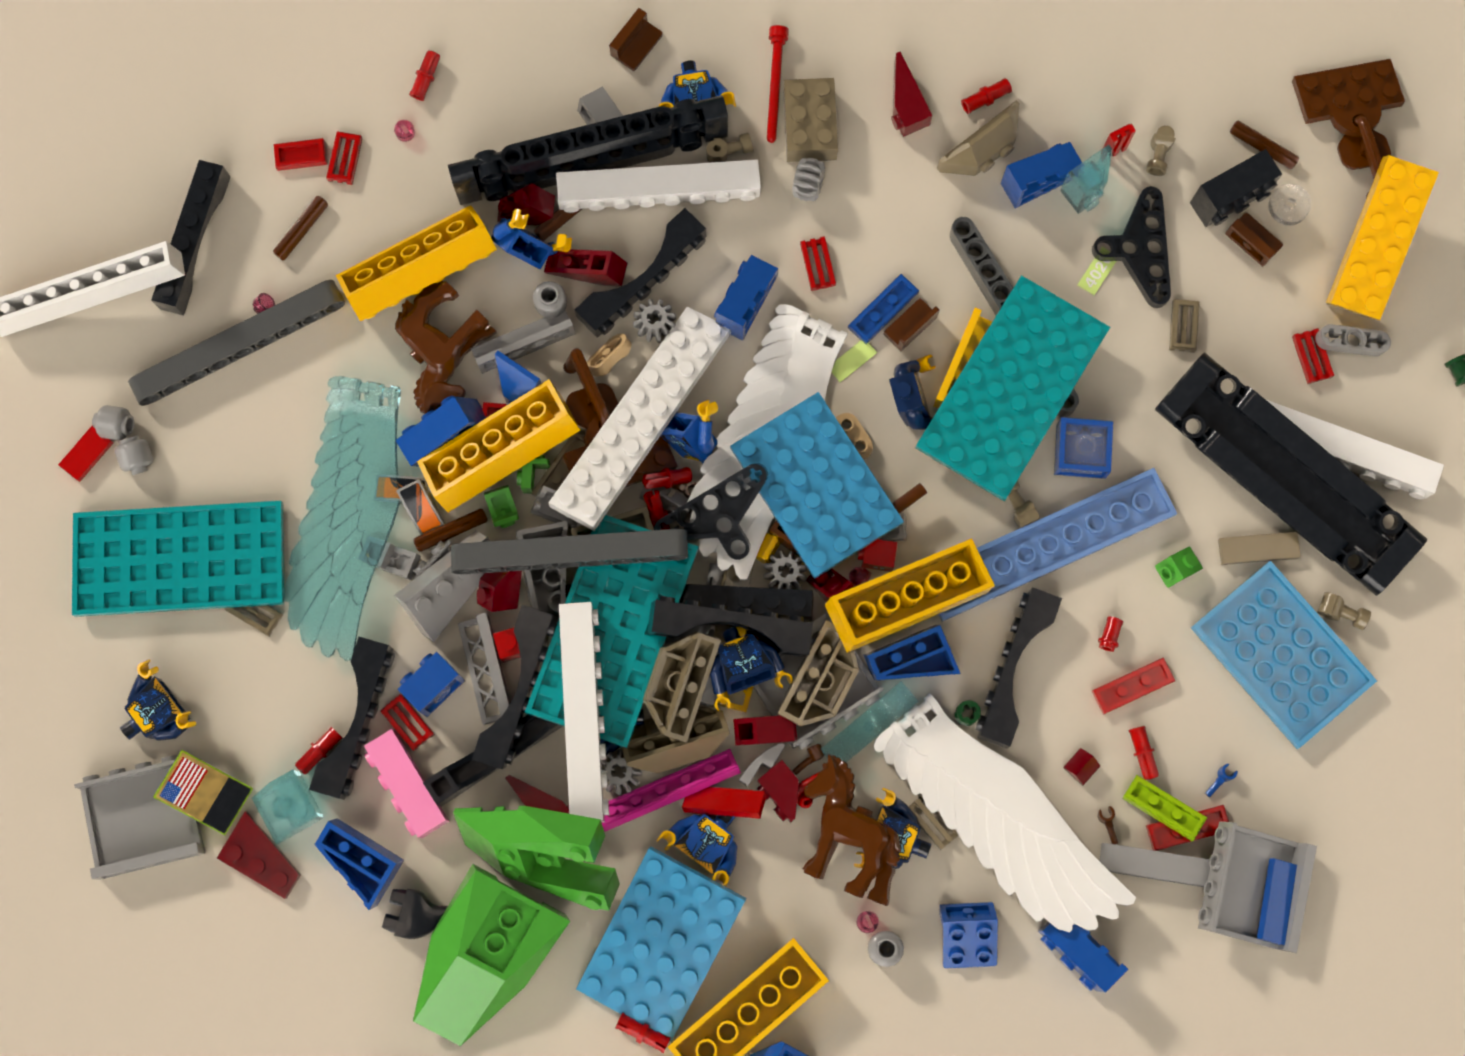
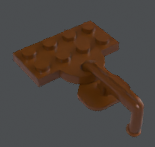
[1292,59,1405,199]
[563,348,678,488]

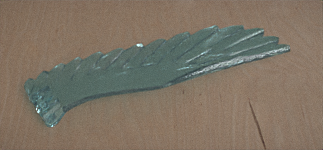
[284,376,401,661]

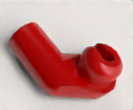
[797,771,820,809]

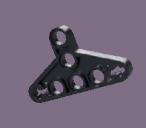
[1092,186,1171,308]
[654,463,768,560]

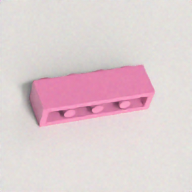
[364,729,449,838]

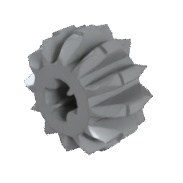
[792,158,825,201]
[633,299,676,343]
[764,550,808,590]
[601,749,642,795]

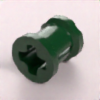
[1444,354,1465,387]
[954,700,981,726]

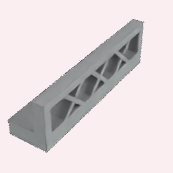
[471,310,575,374]
[458,612,511,725]

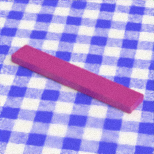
[601,749,741,832]

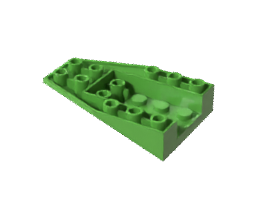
[413,864,570,1046]

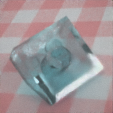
[1060,145,1112,214]
[252,770,324,845]

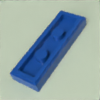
[848,274,919,344]
[1257,858,1297,945]

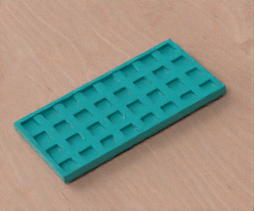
[915,275,1111,502]
[72,501,285,617]
[525,515,699,748]

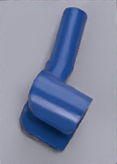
[1205,764,1238,797]

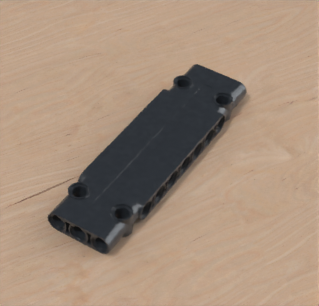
[448,95,728,205]
[1155,352,1427,596]

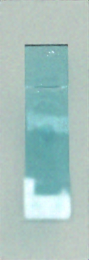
[820,681,918,763]

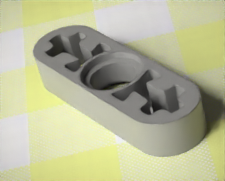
[1315,324,1391,356]

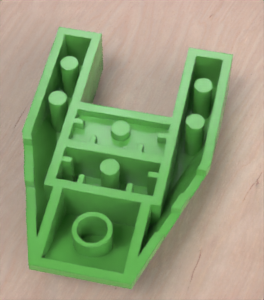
[453,805,620,911]

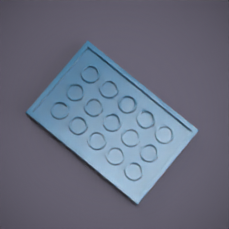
[730,392,904,579]
[1191,560,1377,749]
[576,846,747,1042]

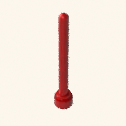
[766,25,789,143]

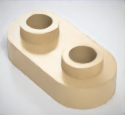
[587,334,632,377]
[836,413,873,461]

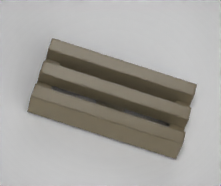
[1169,299,1200,353]
[224,605,283,637]
[909,795,958,850]

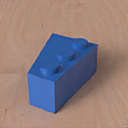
[1000,142,1085,208]
[714,255,778,341]
[395,396,488,467]
[863,625,961,680]
[314,818,404,910]
[1038,922,1129,993]

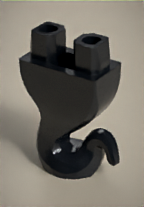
[382,889,448,939]

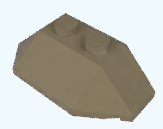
[937,100,1020,176]
[777,620,859,727]
[643,632,721,742]
[622,706,730,773]

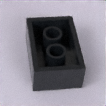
[1190,149,1282,228]

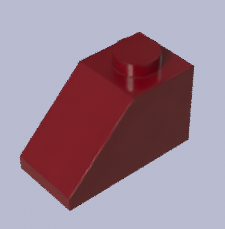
[477,571,522,612]

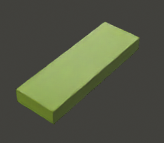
[1122,775,1207,842]

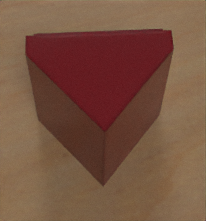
[1063,748,1100,786]

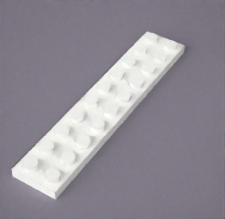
[549,307,731,531]

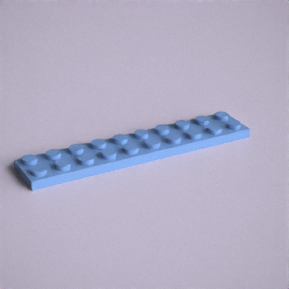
[938,468,1177,622]

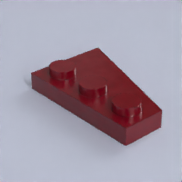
[217,811,301,899]

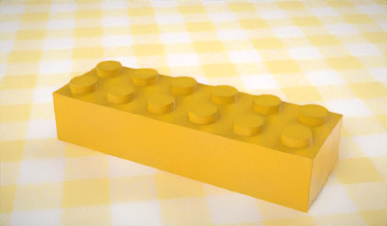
[1326,155,1439,320]
[335,205,497,322]
[417,379,580,513]
[825,538,995,653]
[668,938,829,1056]

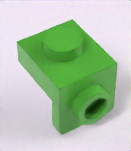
[517,455,551,494]
[484,485,519,528]
[1155,546,1203,588]

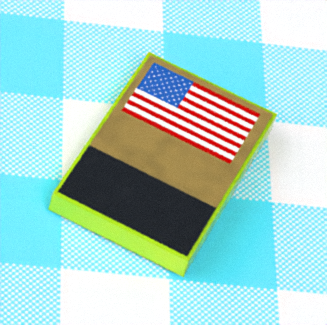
[153,749,253,835]

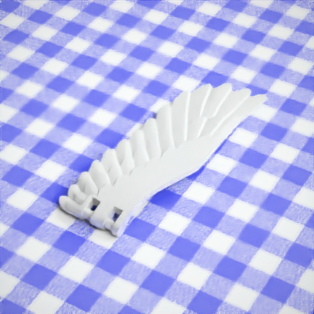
[687,304,848,580]
[874,693,1136,933]

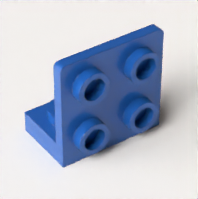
[939,902,998,968]

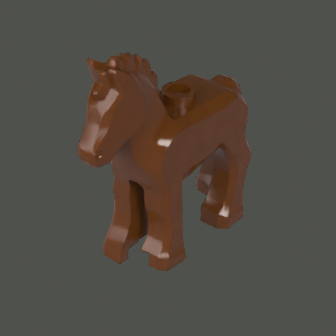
[395,281,497,414]
[802,754,901,906]

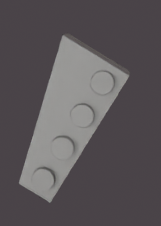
[516,521,568,622]
[394,530,490,642]

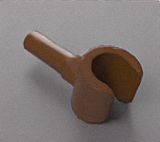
[671,482,697,499]
[792,744,824,775]
[1097,806,1118,844]

